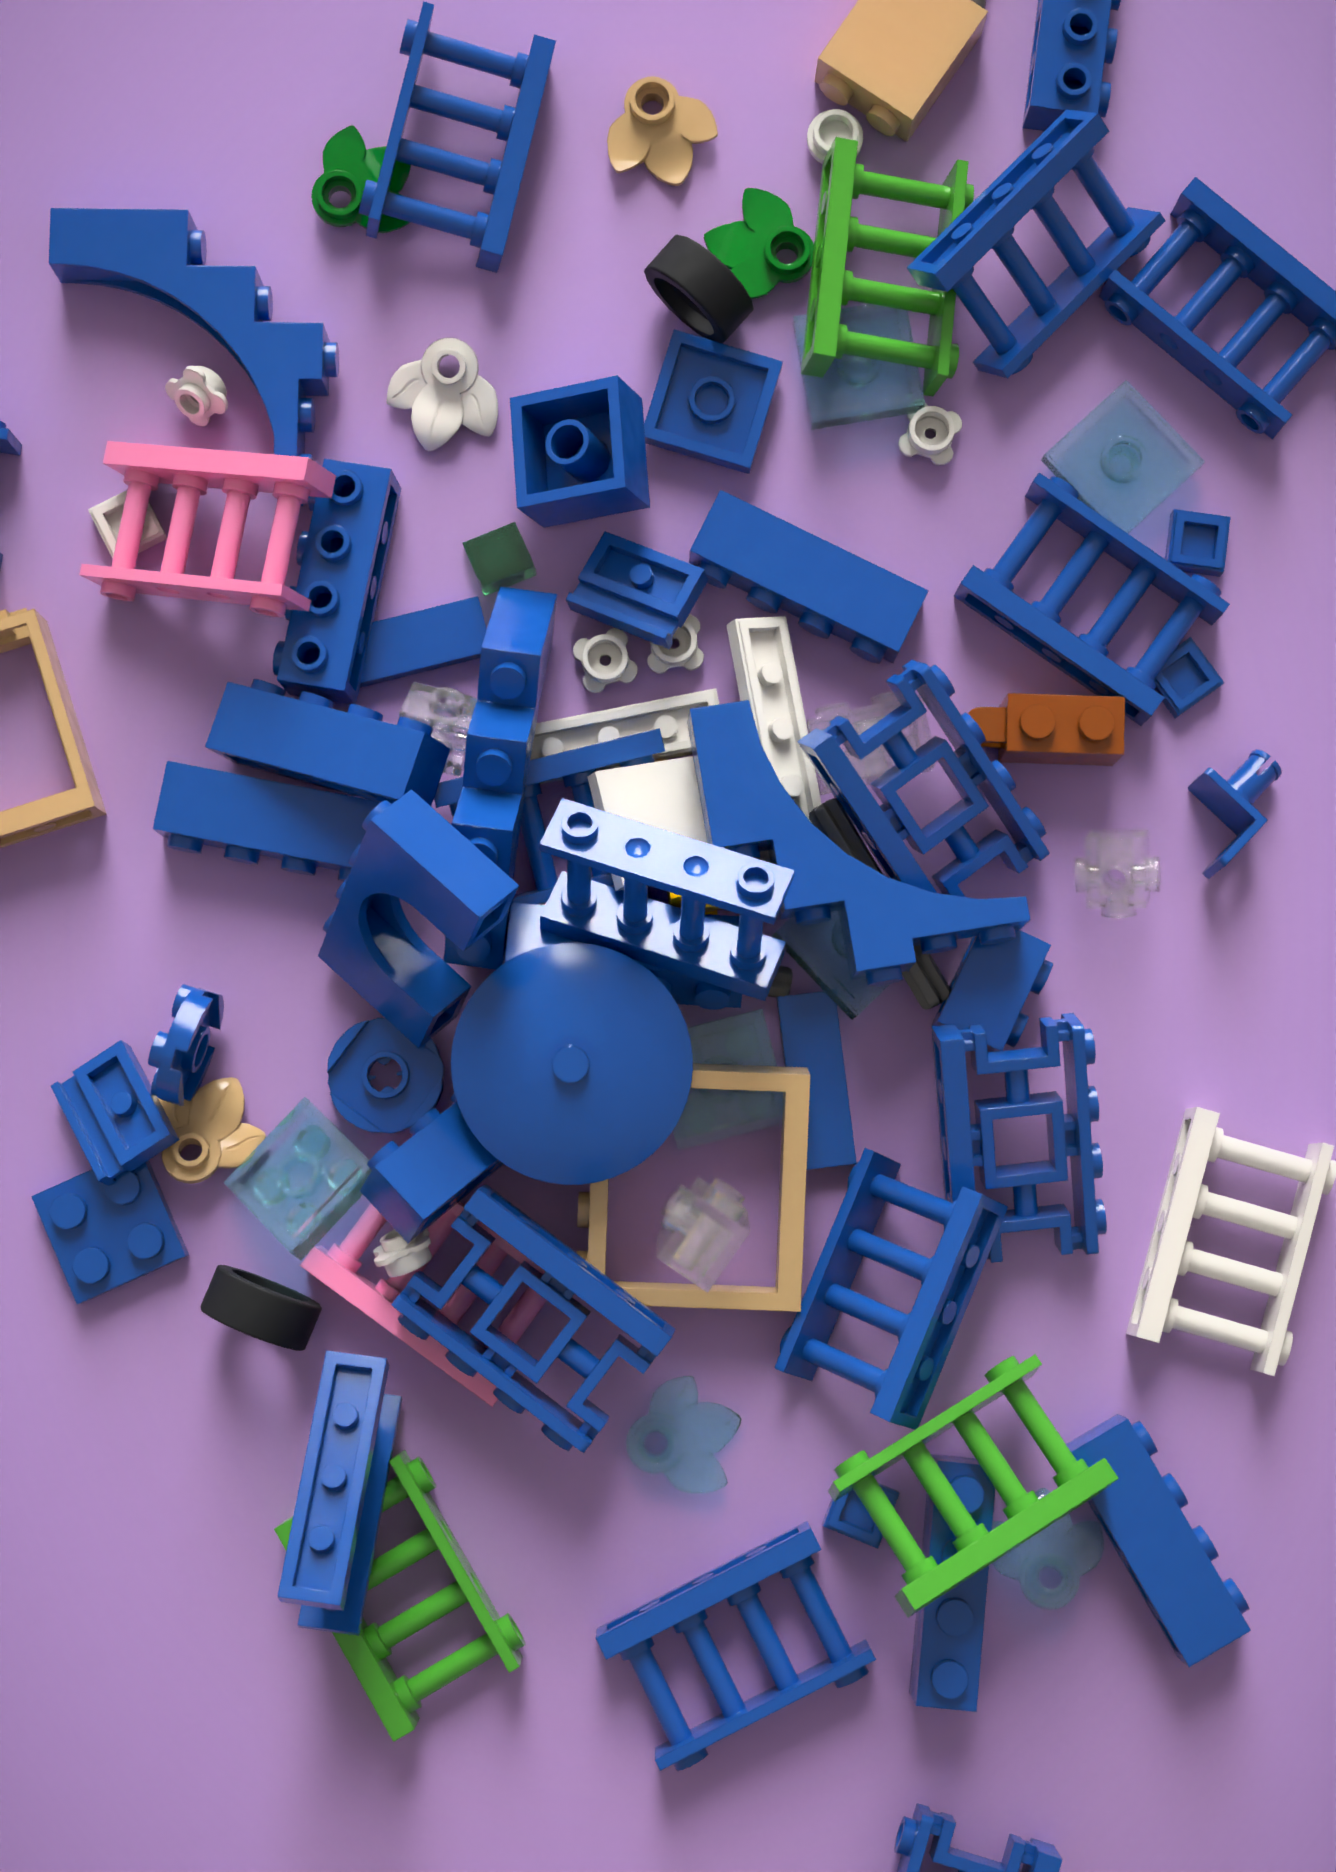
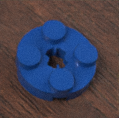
[148,984,224,1106]
[327,1018,446,1134]

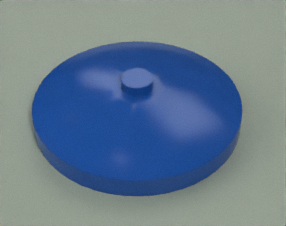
[451,943,693,1185]

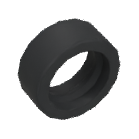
[644,235,754,343]
[200,1265,322,1351]

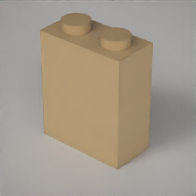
[814,0,988,142]

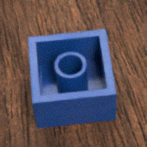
[510,375,650,528]

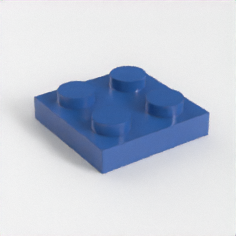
[644,329,783,474]
[31,1160,189,1304]

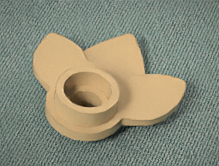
[607,76,718,186]
[159,1077,266,1184]

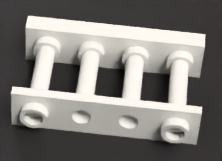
[1126,1107,1336,1376]

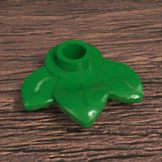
[311,125,411,233]
[704,188,814,299]

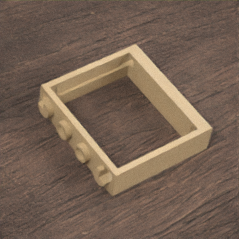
[0,608,106,848]
[577,1063,810,1312]

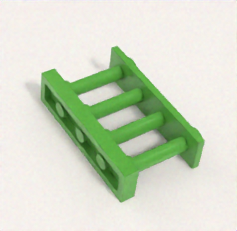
[801,137,974,397]
[828,1354,1119,1618]
[274,1450,526,1742]

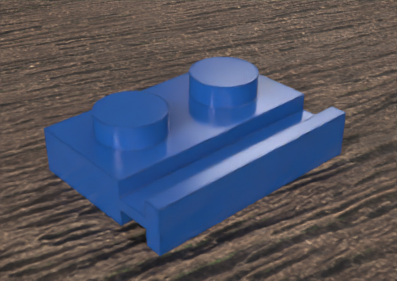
[565,531,708,650]
[51,1040,180,1186]

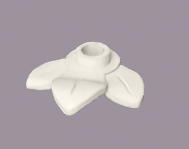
[386,338,498,451]

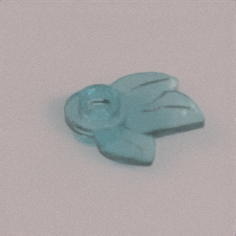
[626,1376,742,1493]
[992,1488,1104,1610]

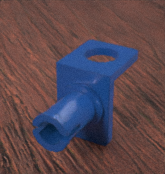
[1188,749,1282,879]

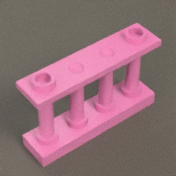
[79,441,336,617]
[300,1201,547,1407]

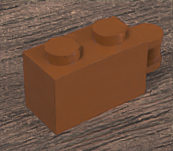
[968,693,1125,766]

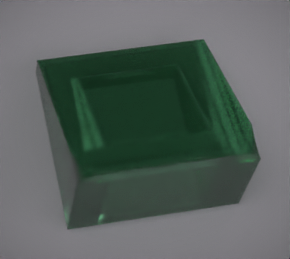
[462,522,537,596]

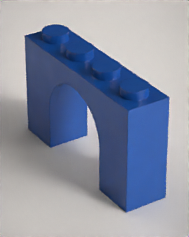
[318,789,519,1048]

